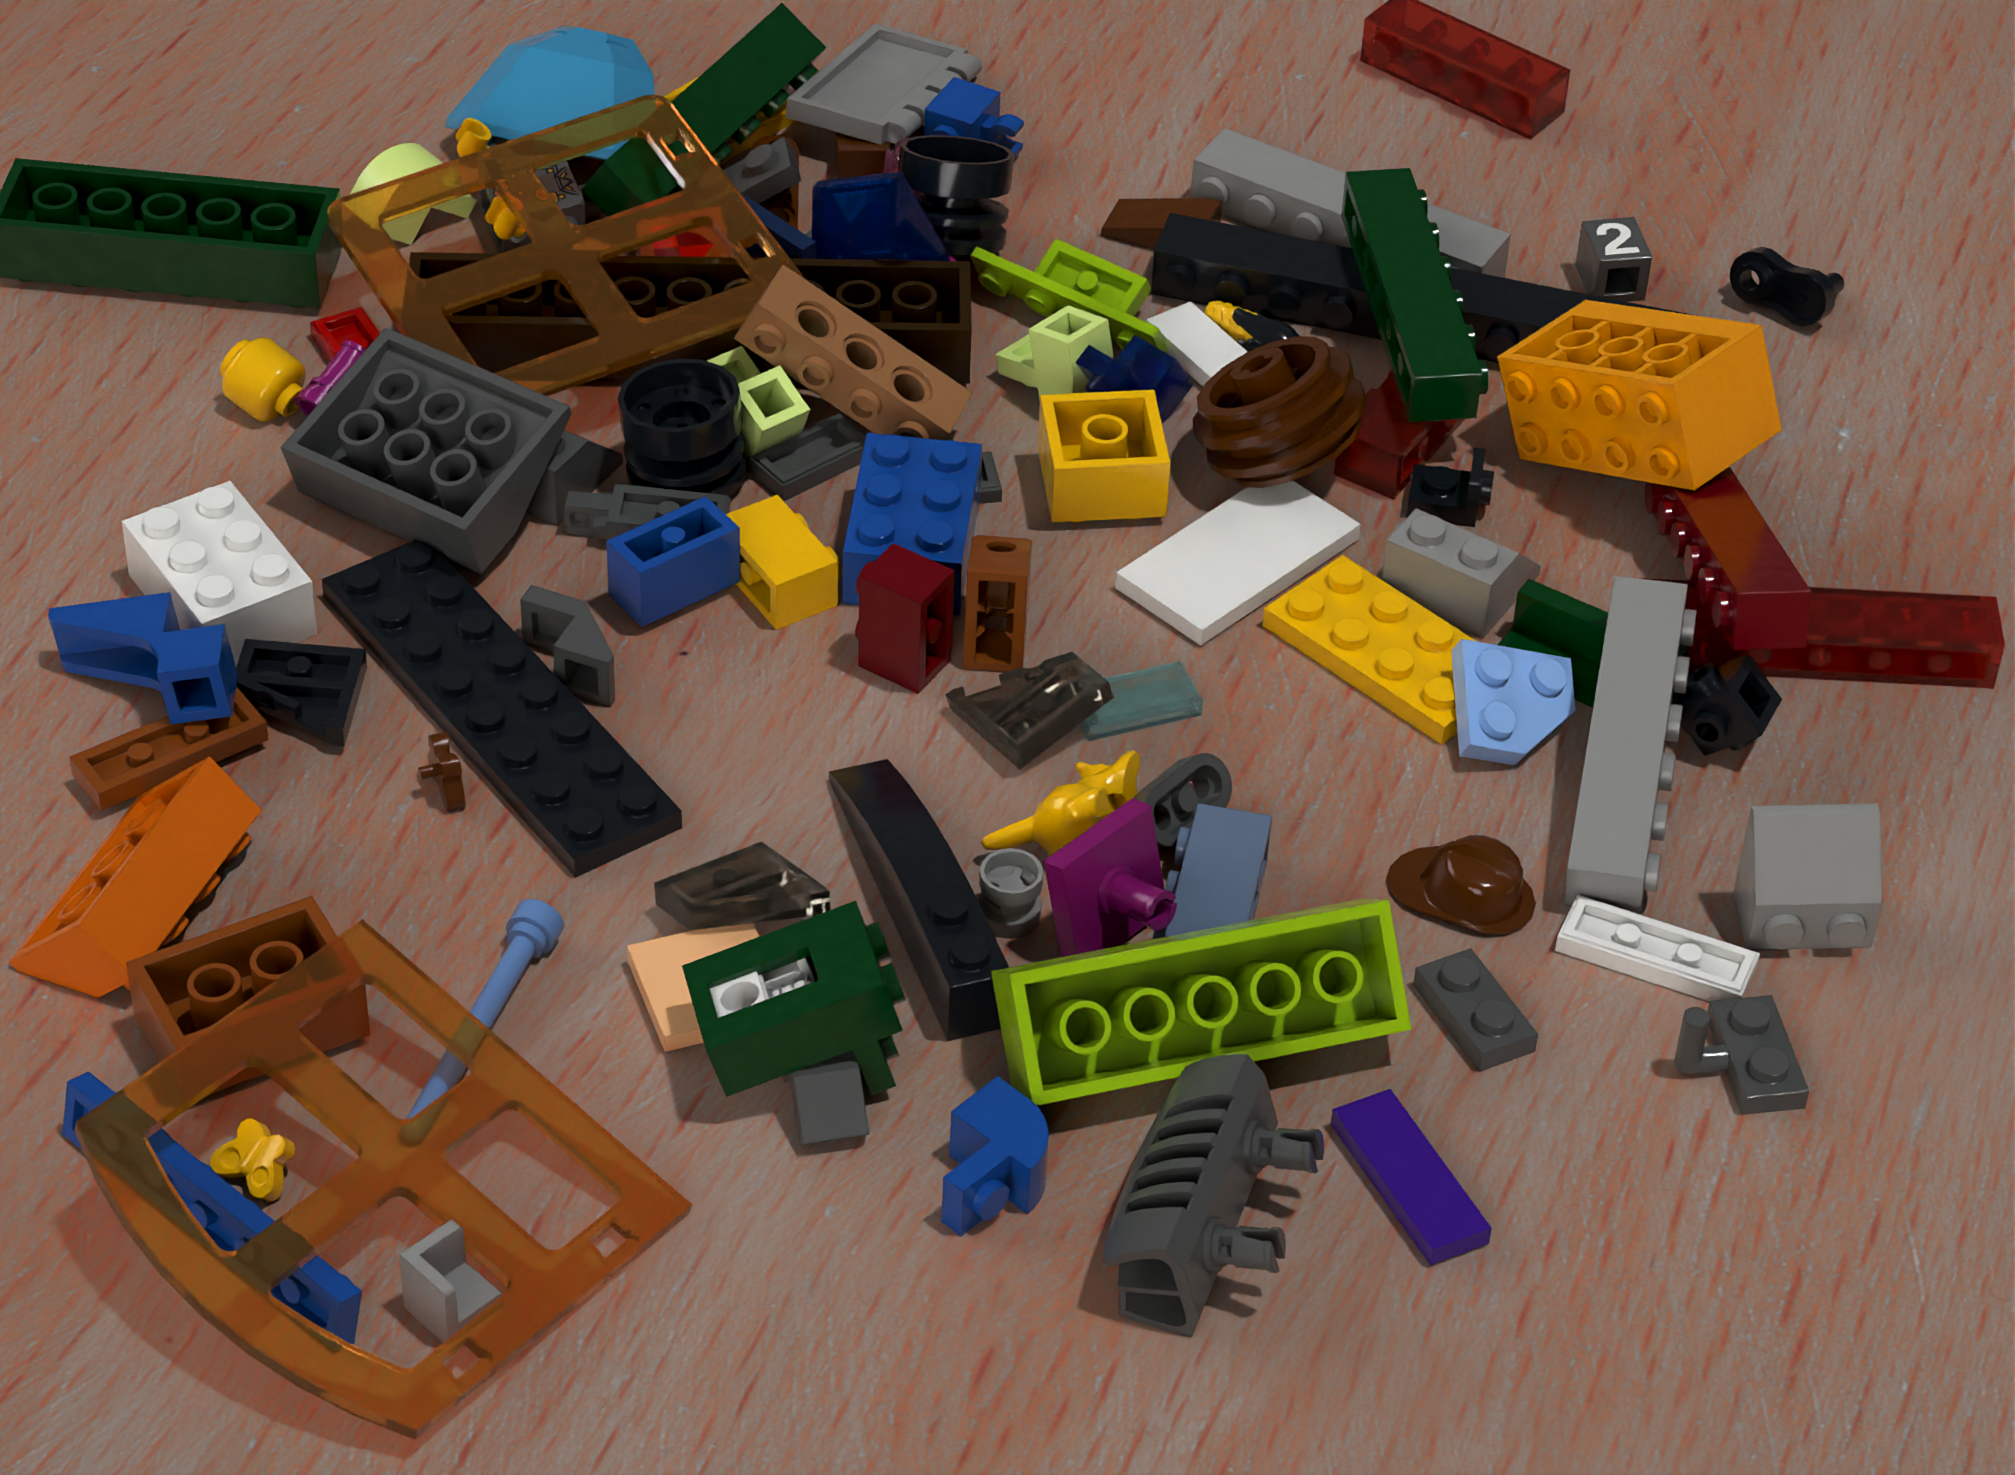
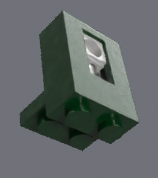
[682,901,906,1097]

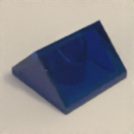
[812,171,951,261]

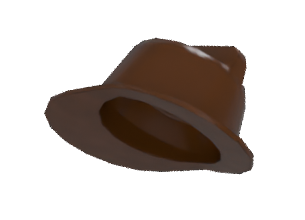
[1387,835,1536,935]

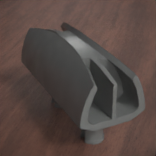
[1102,1054,1324,1337]

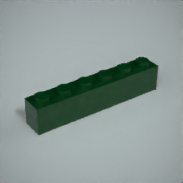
[581,3,827,236]
[1341,168,1488,423]

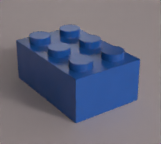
[843,433,982,615]

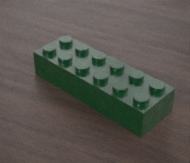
[0,158,344,308]

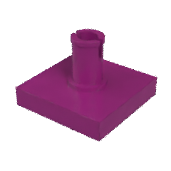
[1044,798,1177,957]

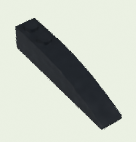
[829,759,1009,1041]

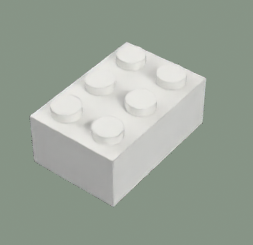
[122,481,317,666]

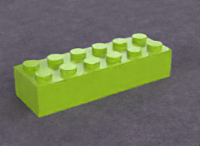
[991,898,1412,1106]

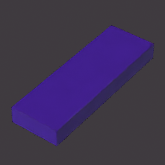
[1330,1089,1492,1265]

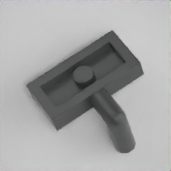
[1674,995,1809,1115]

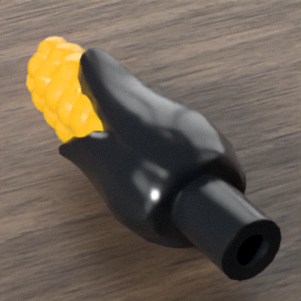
[1204,301,1300,351]

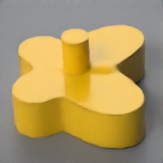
[210,1118,295,1202]

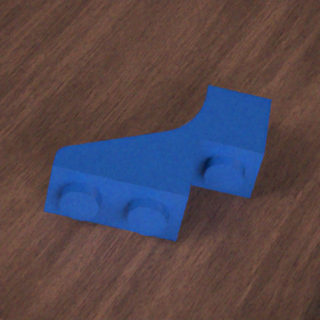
[48,592,238,724]

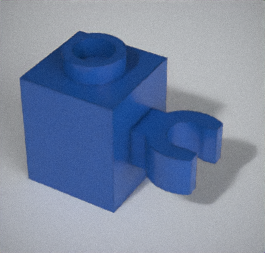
[924,77,1024,158]

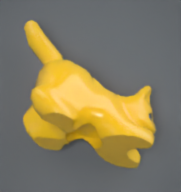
[981,750,1140,856]

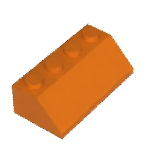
[8,756,262,998]

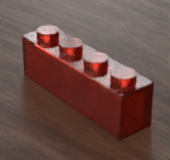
[1360,0,1571,140]

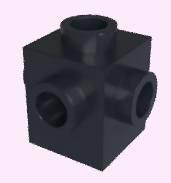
[1675,654,1782,756]

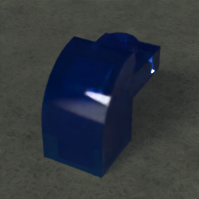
[1075,335,1194,423]

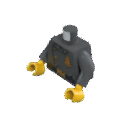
[455,118,605,255]

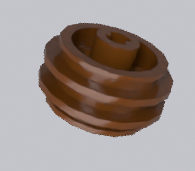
[1193,336,1367,488]

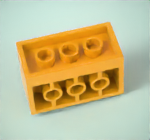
[1497,300,1782,491]

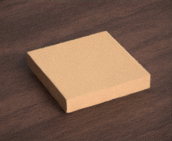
[627,917,759,1052]

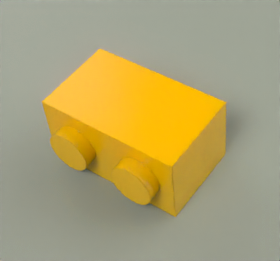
[726,495,842,630]

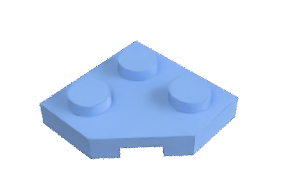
[1451,639,1576,766]

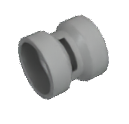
[978,848,1044,939]

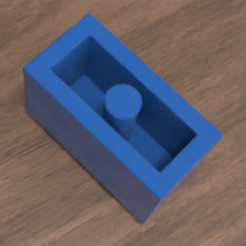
[606,496,740,627]

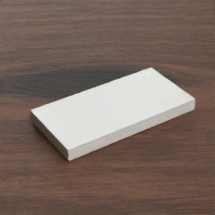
[1115,481,1361,646]

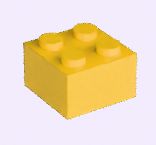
[1038,390,1171,522]

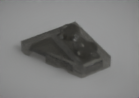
[945,652,1114,770]
[654,841,831,931]

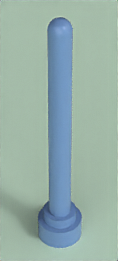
[399,899,564,1147]

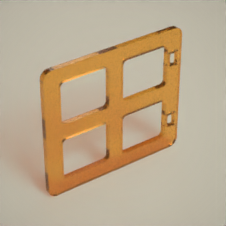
[327,95,805,396]

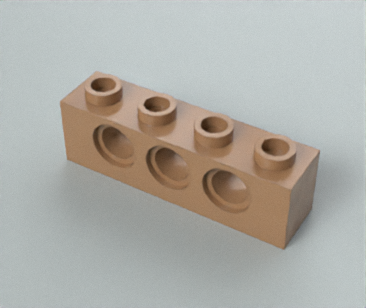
[734,265,973,440]

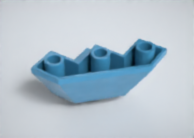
[445,26,656,161]

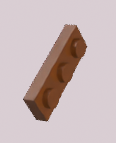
[69,687,269,811]

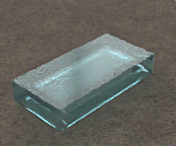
[1067,661,1203,741]

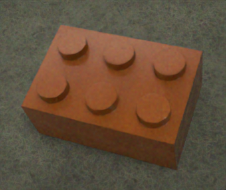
[126,896,370,1104]

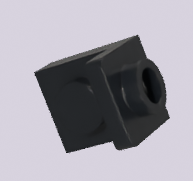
[1406,447,1494,527]

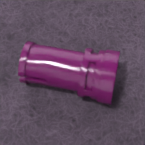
[295,340,366,416]

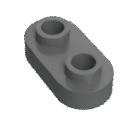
[1134,753,1232,850]

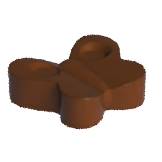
[418,731,466,811]

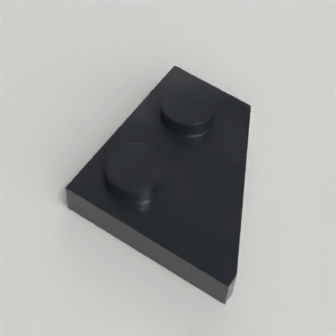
[236,639,367,747]

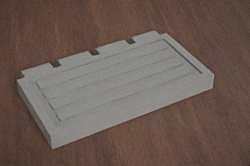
[785,23,982,145]

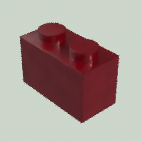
[855,543,954,694]

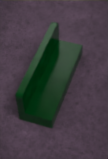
[1497,579,1689,708]

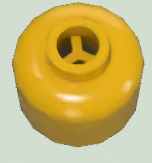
[220,337,306,422]

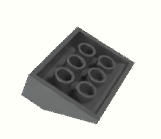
[280,328,572,574]

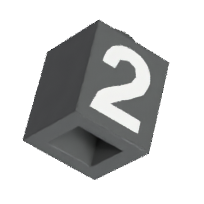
[1575,217,1652,302]

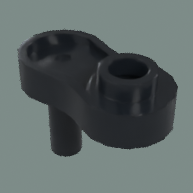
[1729,247,1844,327]

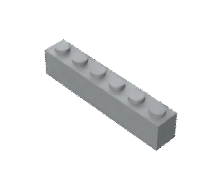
[1191,128,1511,278]
[1565,576,1697,915]

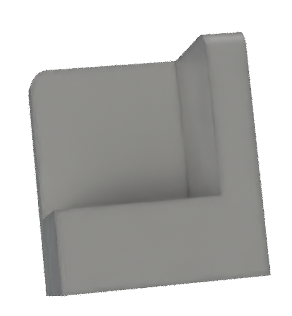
[399,1220,503,1348]

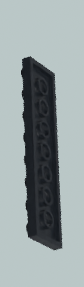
[322,540,682,878]

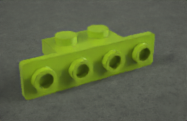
[970,238,1169,362]

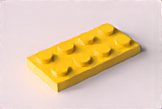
[1262,555,1476,745]

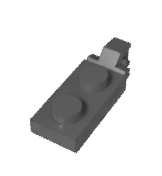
[564,484,731,539]

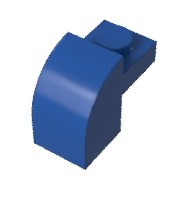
[941,1076,1049,1236]

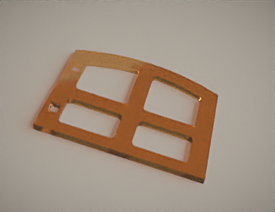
[75,919,692,1439]

